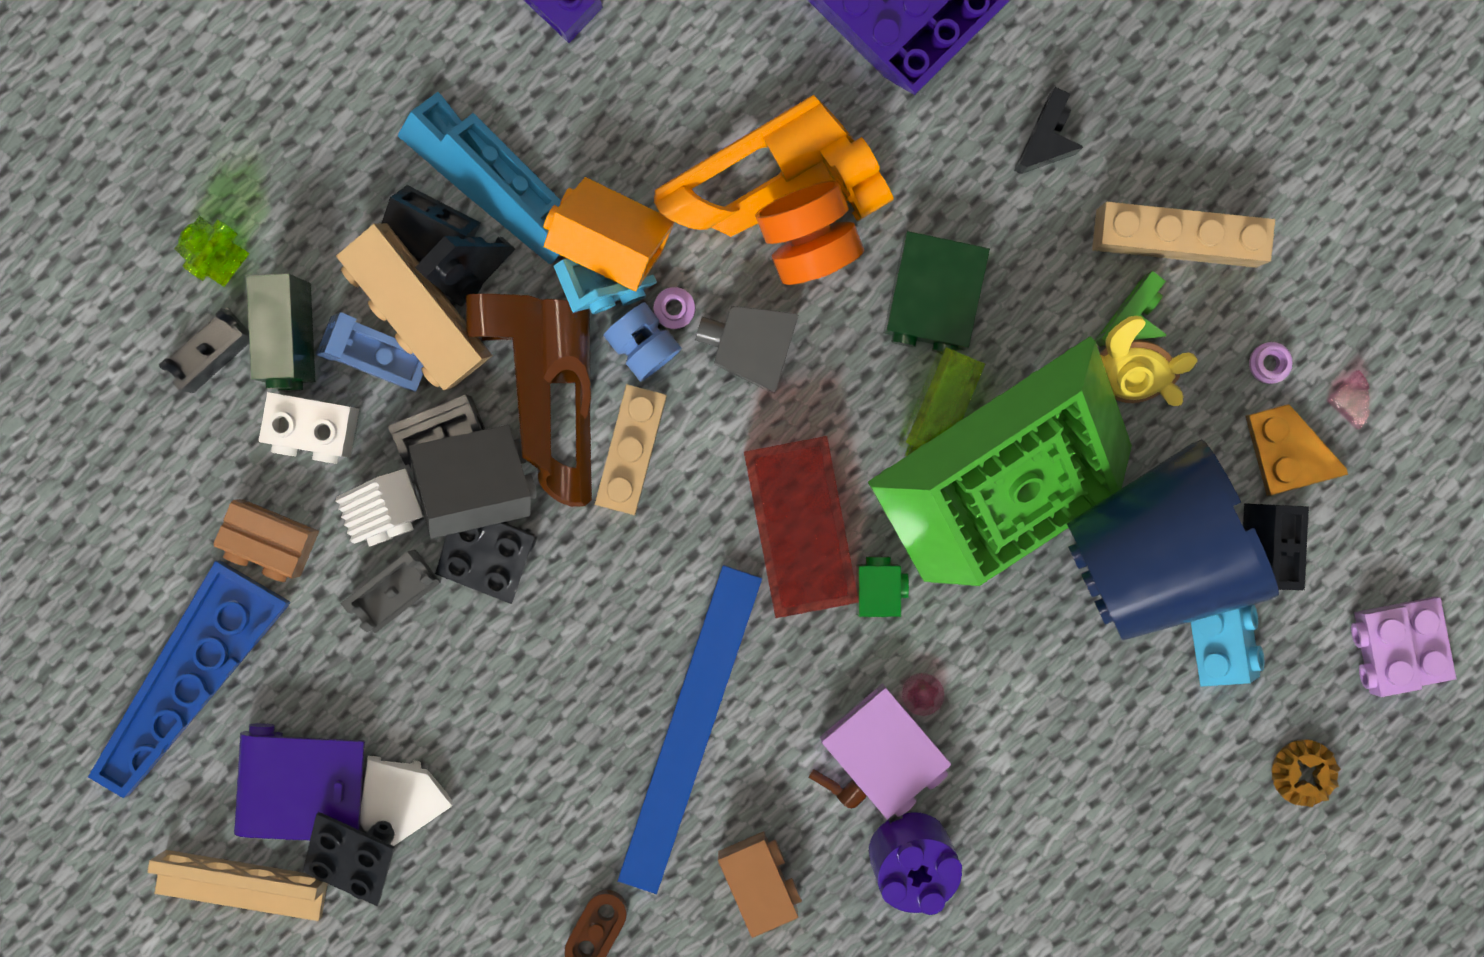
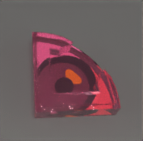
[1326,370,1370,429]

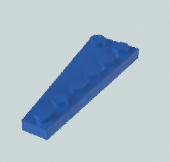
[88,560,290,798]

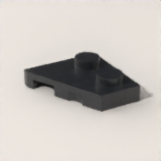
[415,236,515,307]

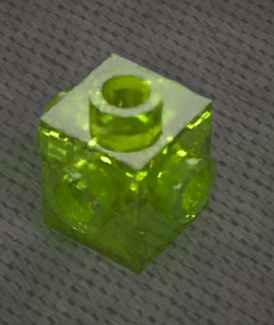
[174,215,250,287]

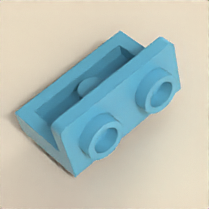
[554,259,657,314]
[1191,605,1265,687]

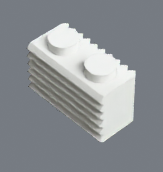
[335,468,424,547]

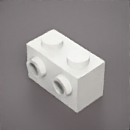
[259,392,359,464]

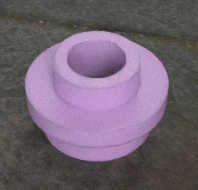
[653,287,695,329]
[1249,342,1292,384]

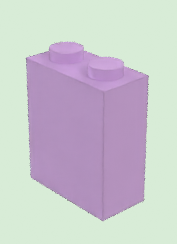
[820,683,951,820]

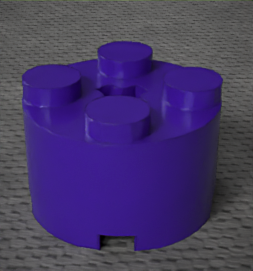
[868,812,962,915]

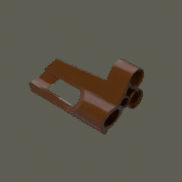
[466,293,592,507]

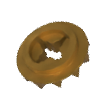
[1272,740,1341,807]

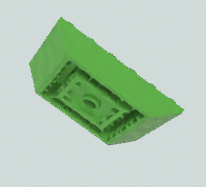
[868,336,1132,586]

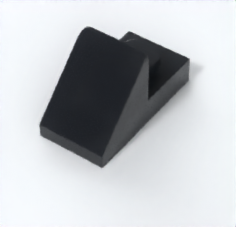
[1014,87,1083,174]

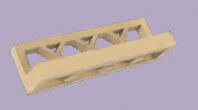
[147,850,327,921]

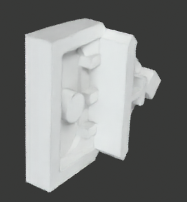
[360,756,452,846]

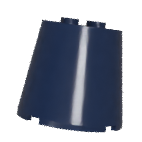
[1067,439,1279,641]

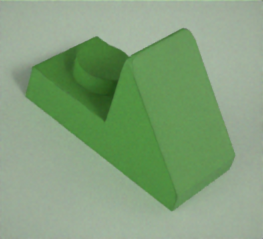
[1095,271,1167,347]

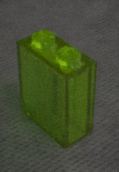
[898,347,986,456]

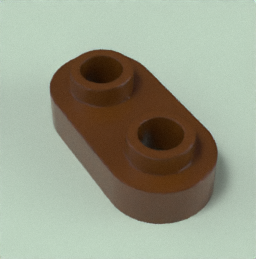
[564,890,628,957]

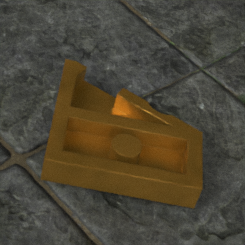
[1245,404,1348,495]

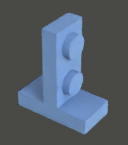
[315,312,423,392]

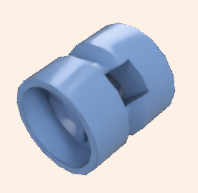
[603,302,682,382]

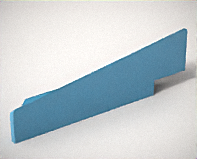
[398,92,561,264]

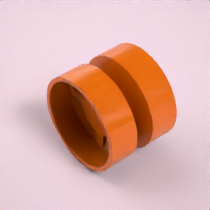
[755,180,864,285]

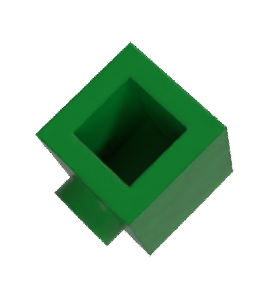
[856,556,909,617]

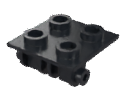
[435,521,537,604]
[303,811,395,906]

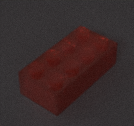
[744,436,859,618]

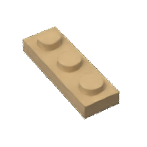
[595,384,667,515]

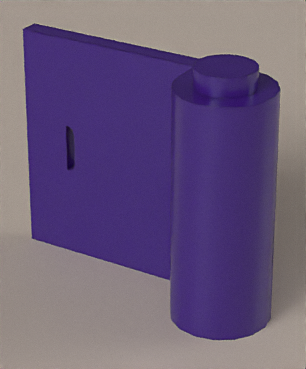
[234,723,365,841]

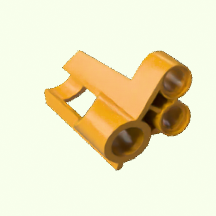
[654,95,894,237]

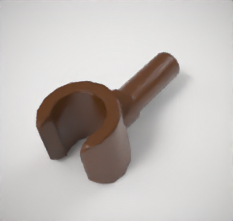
[808,769,867,809]

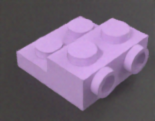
[1351,597,1456,697]

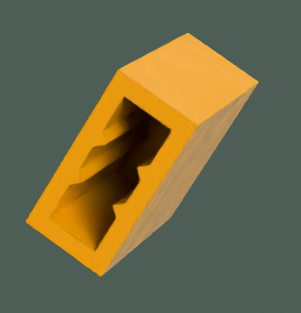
[543,177,675,292]

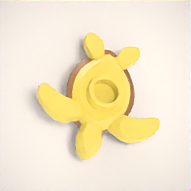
[1100,316,1198,406]

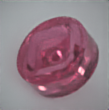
[901,673,944,716]

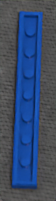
[618,565,762,894]

